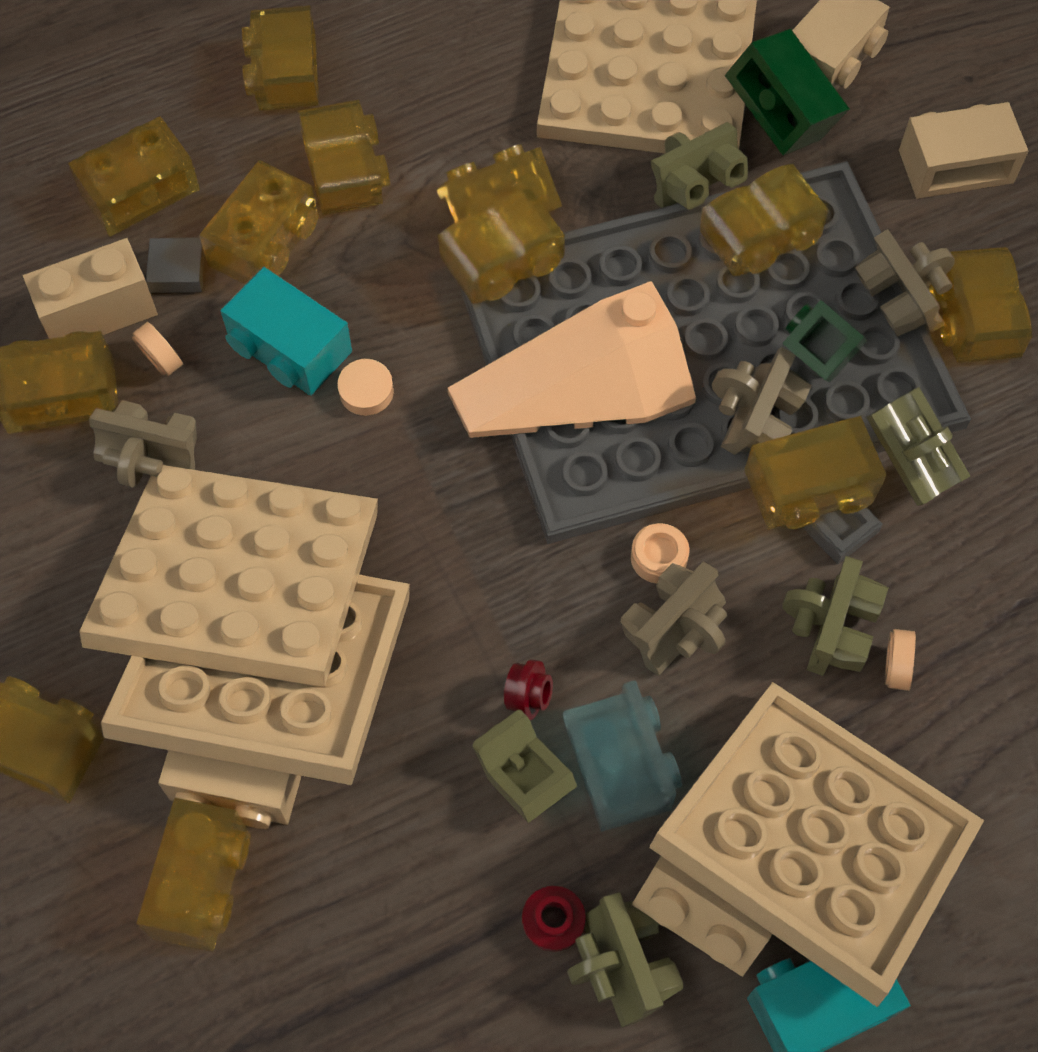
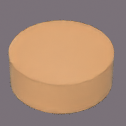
[132,321,183,376]
[337,359,394,416]
[631,523,689,584]
[885,629,916,691]

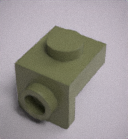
[473,710,577,823]

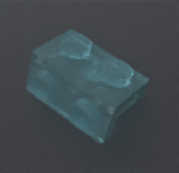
[563,680,682,832]

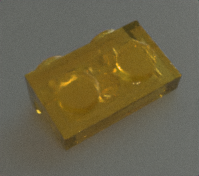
[436,144,562,244]

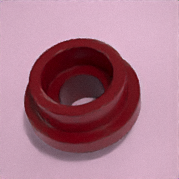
[504,659,553,720]
[522,886,586,952]

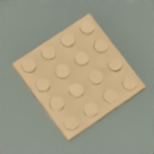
[537,0,757,153]
[79,465,378,687]
[101,575,410,785]
[649,682,984,1007]

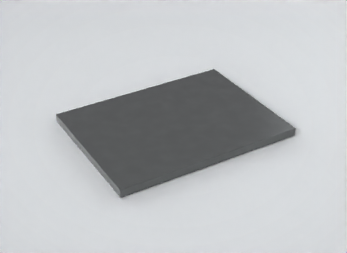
[453,161,971,544]

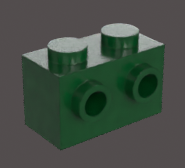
[725,29,850,156]

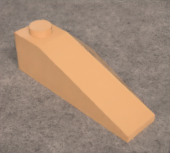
[448,281,696,438]

